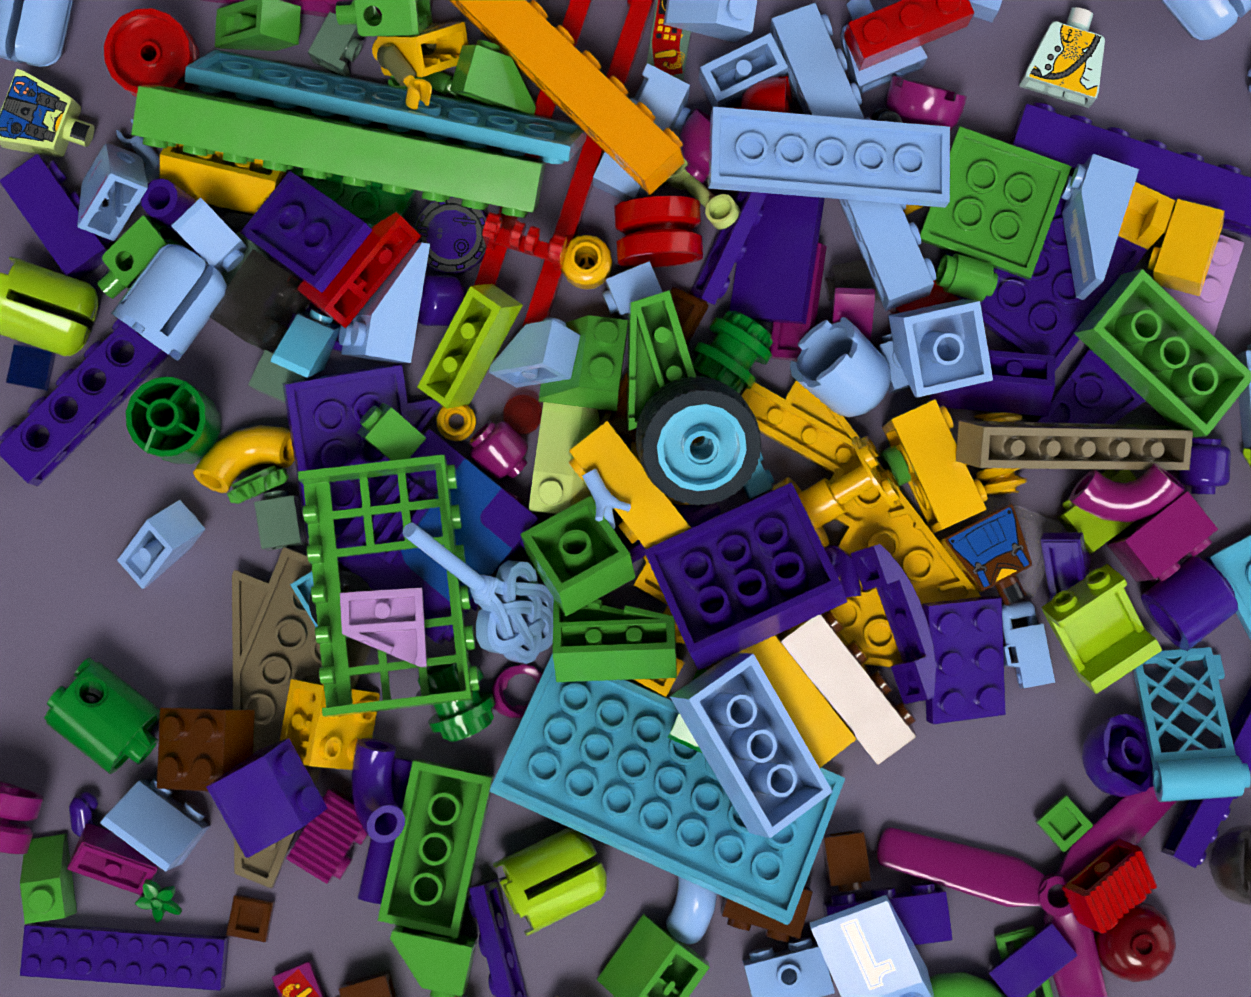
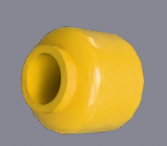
[562,235,612,290]

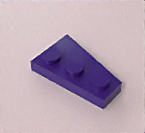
[1036,348,1145,470]

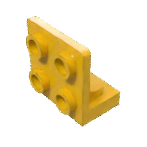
[279,679,380,770]

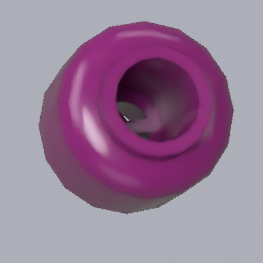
[469,421,528,479]

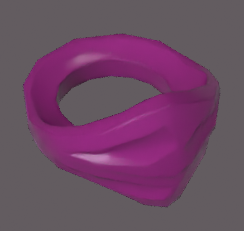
[492,664,543,718]

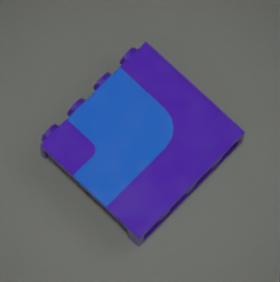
[336,429,541,645]

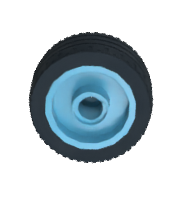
[636,376,761,505]

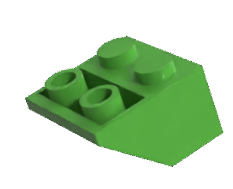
[597,913,710,997]

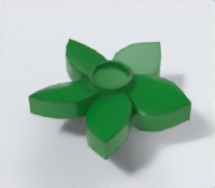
[135,879,182,923]

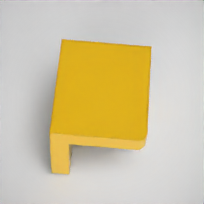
[1118,182,1175,250]

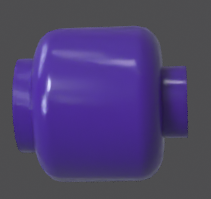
[418,275,467,326]
[1178,438,1231,494]

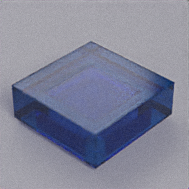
[6,344,56,391]

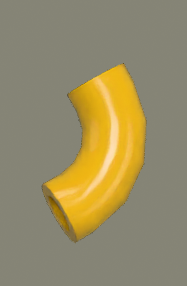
[193,425,295,493]

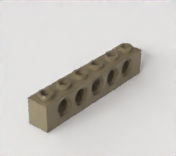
[956,421,1193,470]

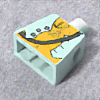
[1019,7,1105,108]

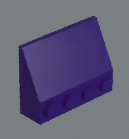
[644,482,847,670]

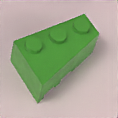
[627,290,696,431]
[553,599,677,682]

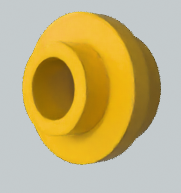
[437,405,476,441]

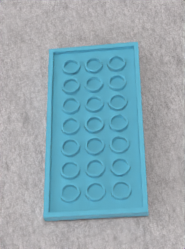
[489,653,845,925]

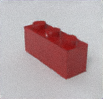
[844,0,974,71]

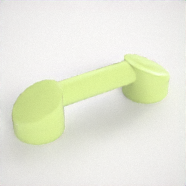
[666,159,740,230]

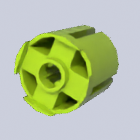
[0,256,98,356]
[493,828,607,936]

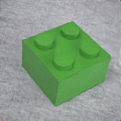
[520,496,636,616]

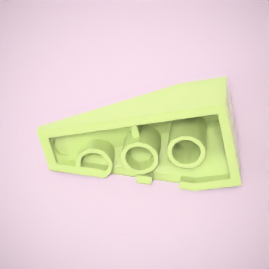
[529,402,601,516]

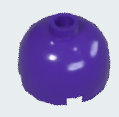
[1082,714,1153,797]

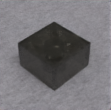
[209,249,311,353]

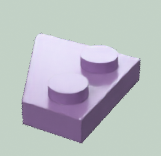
[340,588,427,668]

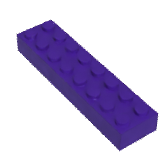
[1161,687,1251,869]
[20,923,229,991]

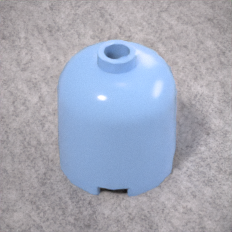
[790,317,891,417]

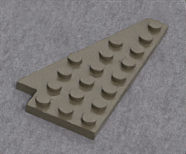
[232,547,374,889]

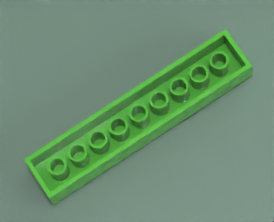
[131,85,546,218]

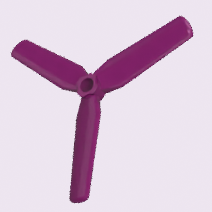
[877,786,1176,997]

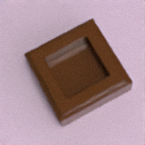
[226,894,275,942]

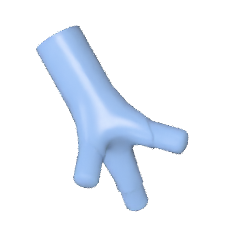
[582,469,631,529]

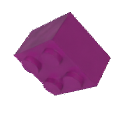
[1107,491,1218,583]

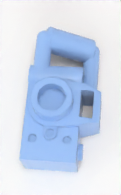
[1002,601,1055,688]

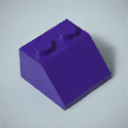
[206,738,327,858]

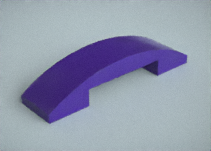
[851,544,936,704]

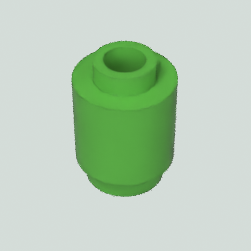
[935,253,998,302]

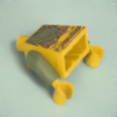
[372,21,468,110]

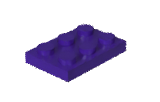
[240,171,372,293]
[922,595,1006,724]

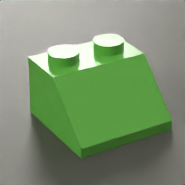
[539,315,628,411]
[390,925,478,997]

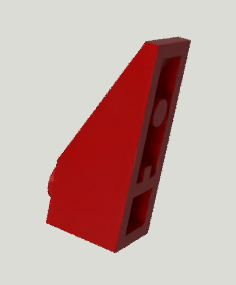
[297,212,421,329]

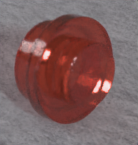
[503,395,542,434]

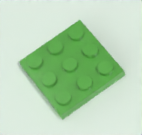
[920,126,1072,280]

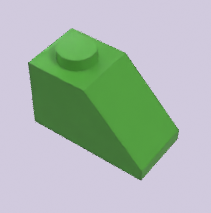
[215,0,301,51]
[450,40,536,115]
[20,834,77,924]

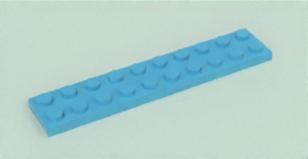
[185,50,587,164]

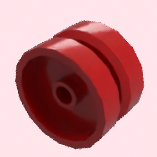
[104,8,200,98]
[614,196,703,268]

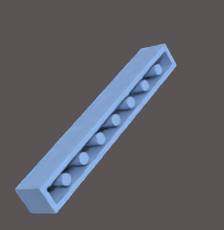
[770,3,936,311]

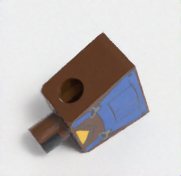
[939,504,1032,606]

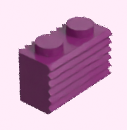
[286,788,368,884]

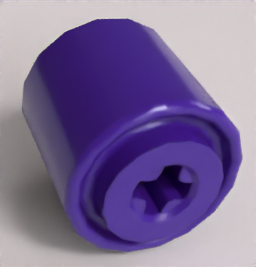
[1141,556,1239,651]

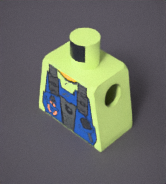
[0,69,95,157]

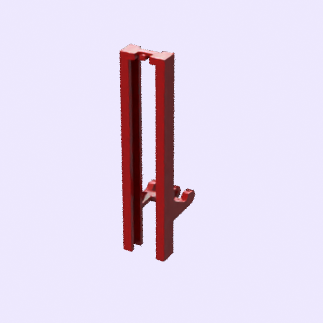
[474,0,654,327]

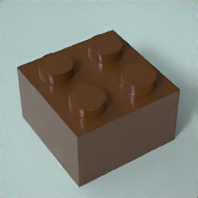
[157,707,255,792]

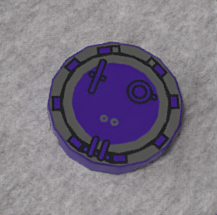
[414,197,487,275]

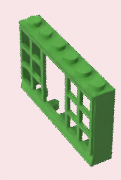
[298,455,480,717]

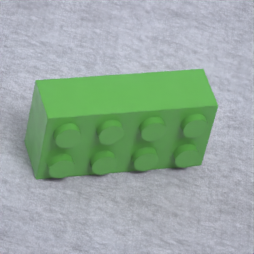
[1074,269,1251,437]
[377,759,495,938]

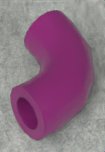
[1069,463,1185,522]

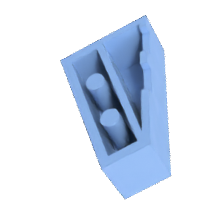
[593,63,691,201]

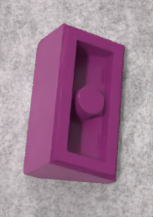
[67,824,158,895]

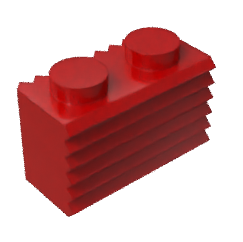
[1062,839,1157,934]

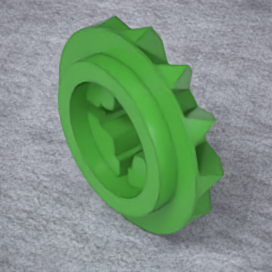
[227,466,289,504]

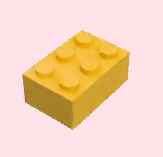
[882,400,988,533]

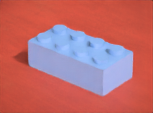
[670,653,833,838]

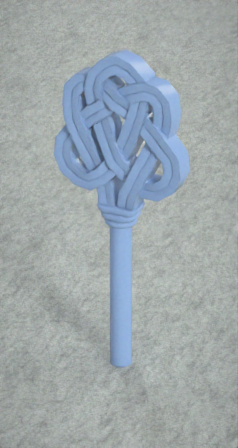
[402,522,554,664]

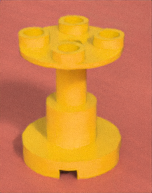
[773,436,900,548]

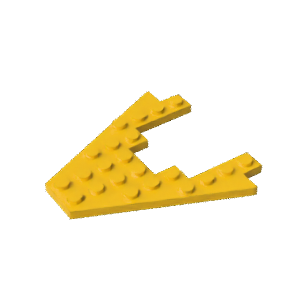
[633,380,981,668]

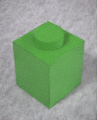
[357,403,426,461]

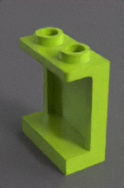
[1041,564,1162,694]

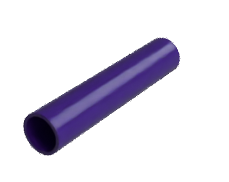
[357,757,413,904]

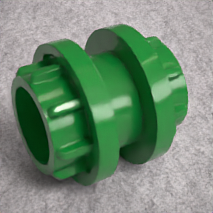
[693,311,773,393]
[416,661,496,742]

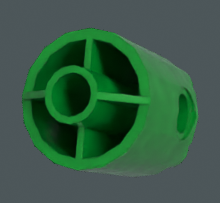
[126,377,222,464]
[44,657,160,774]

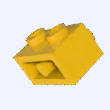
[1148,199,1225,296]

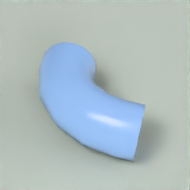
[666,876,717,944]

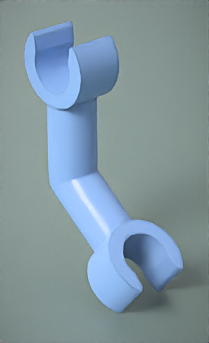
[116,119,160,206]

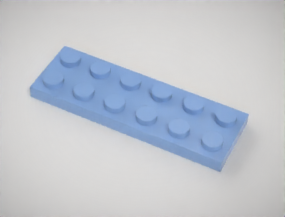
[708,107,950,208]

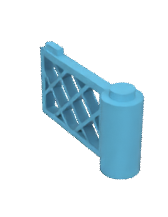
[1133,647,1251,802]

